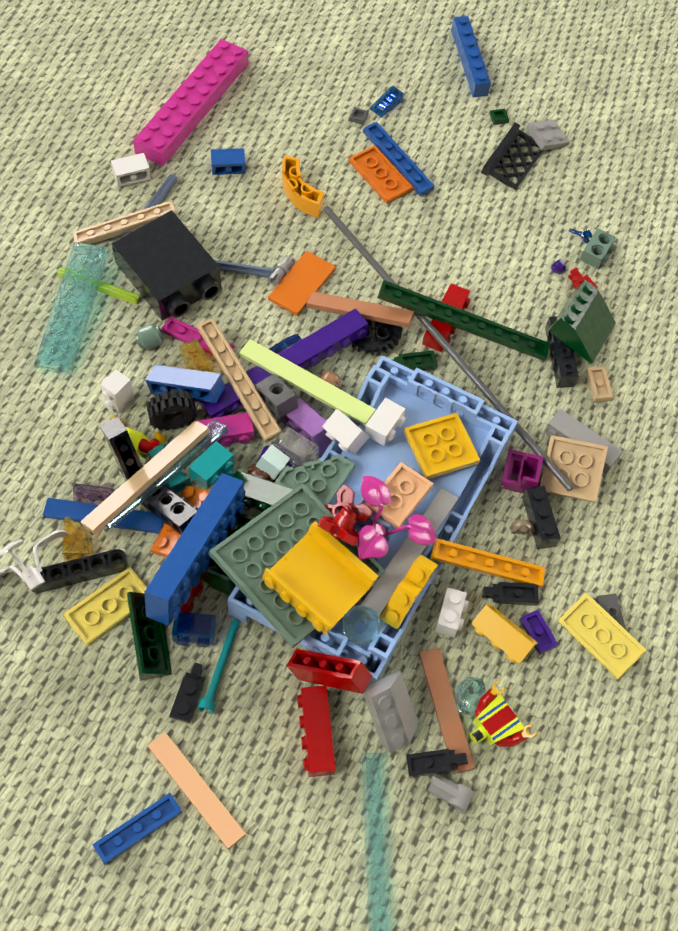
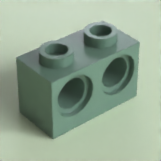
[580,228,616,269]

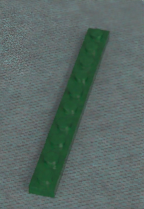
[377,280,550,361]

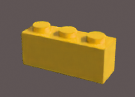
[471,604,538,664]

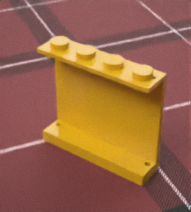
[262,521,379,635]

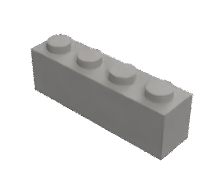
[545,409,623,474]

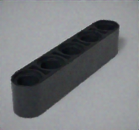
[31,549,128,593]

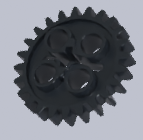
[352,304,403,356]

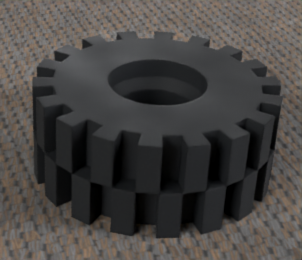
[146,389,197,431]

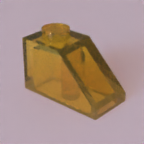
[62,517,94,561]

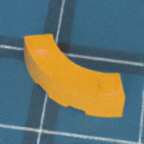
[282,155,324,218]

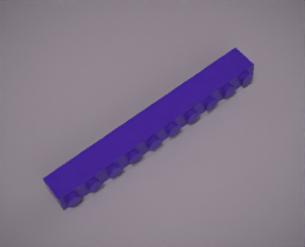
[200,308,368,419]

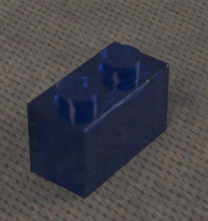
[172,612,217,647]

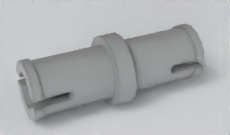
[268,255,295,286]

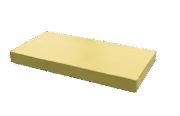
[62,567,147,646]
[558,593,647,679]

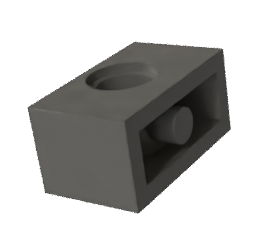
[256,374,298,419]

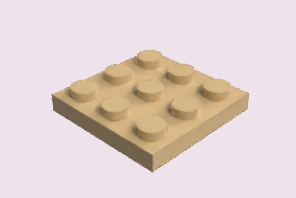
[540,435,608,503]

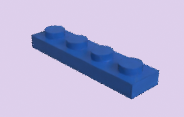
[92,793,182,865]

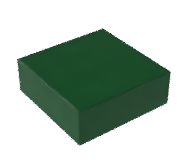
[489,109,509,125]

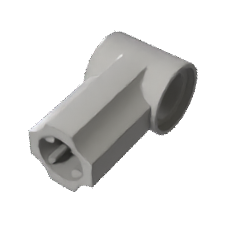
[428,774,474,814]

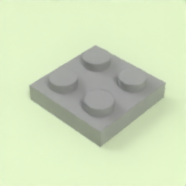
[526,120,569,150]

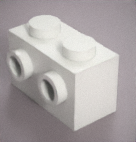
[111,153,151,187]
[101,370,134,413]
[365,398,406,446]
[322,409,370,454]
[435,587,469,637]

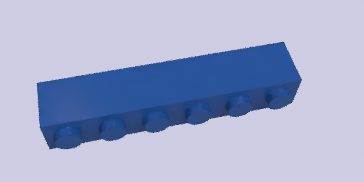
[451,16,491,97]

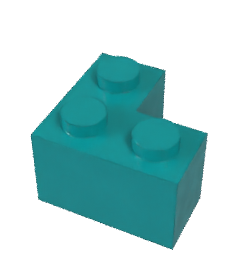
[189,441,234,490]

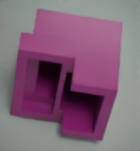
[501,449,543,494]

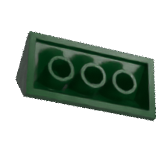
[127,592,172,681]

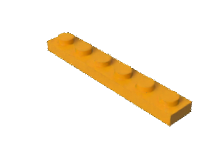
[431,538,545,588]

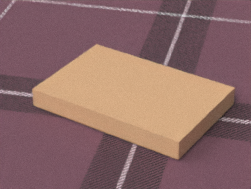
[367,462,434,528]

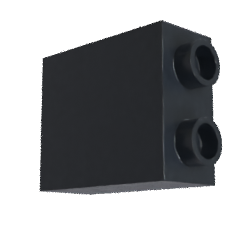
[111,210,222,320]

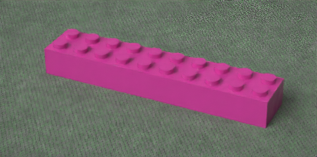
[133,39,248,166]

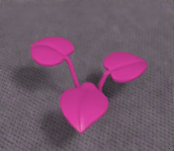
[358,475,437,559]

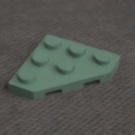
[274,455,356,505]

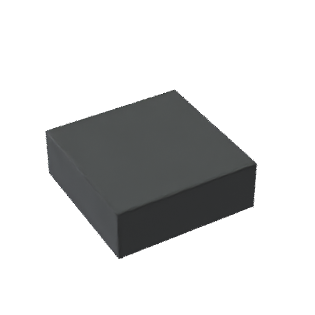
[348,107,369,125]

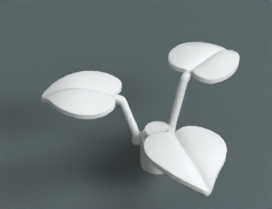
[0,530,69,590]

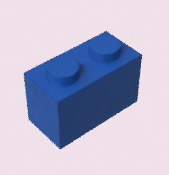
[211,148,246,175]

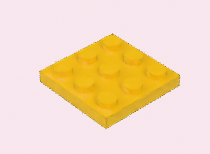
[403,413,480,479]

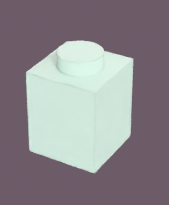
[256,445,290,480]

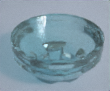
[342,605,381,645]
[454,677,486,716]

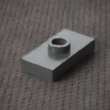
[596,593,627,631]

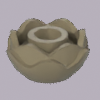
[510,520,535,536]

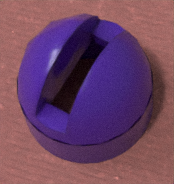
[550,259,566,274]

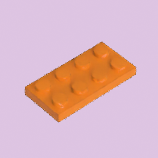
[150,485,210,558]

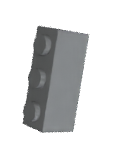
[363,670,419,753]

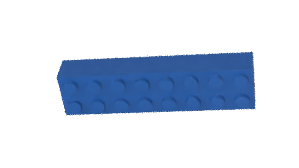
[144,473,246,626]

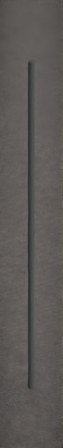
[323,206,574,492]

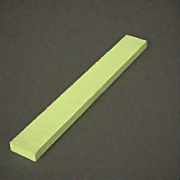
[239,339,376,426]

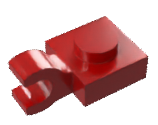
[568,268,598,289]

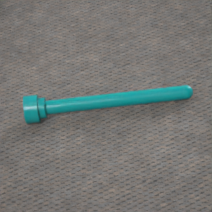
[197,619,239,714]

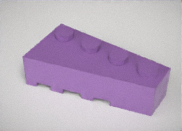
[277,389,332,460]

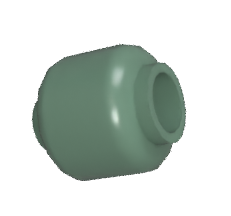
[136,324,164,350]

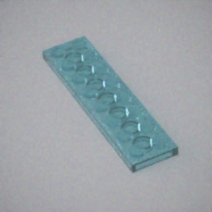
[34,242,110,374]

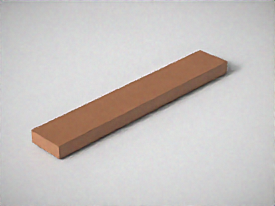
[307,291,414,328]
[419,648,475,774]

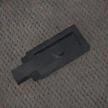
[482,582,539,606]
[169,663,205,724]
[406,749,468,778]

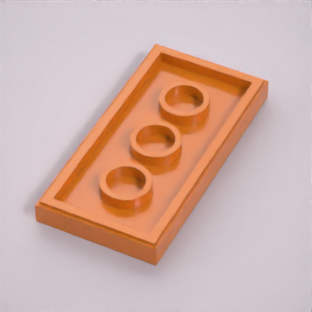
[348,145,414,204]
[268,251,336,316]

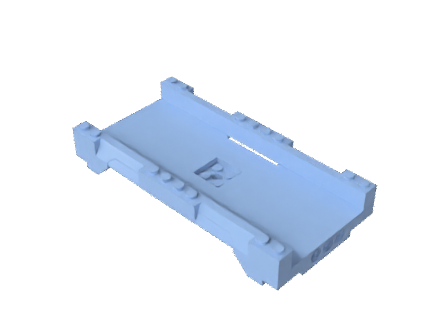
[227,356,518,685]

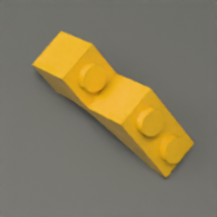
[379,555,438,629]

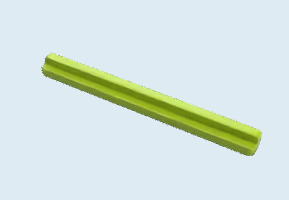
[57,267,140,305]

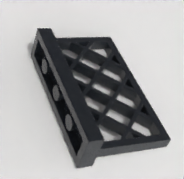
[481,122,544,190]

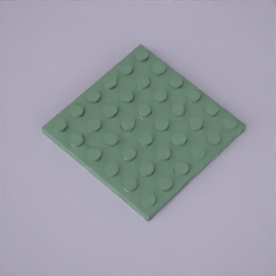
[209,483,386,648]

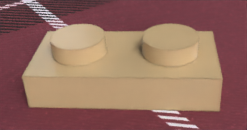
[585,366,613,402]

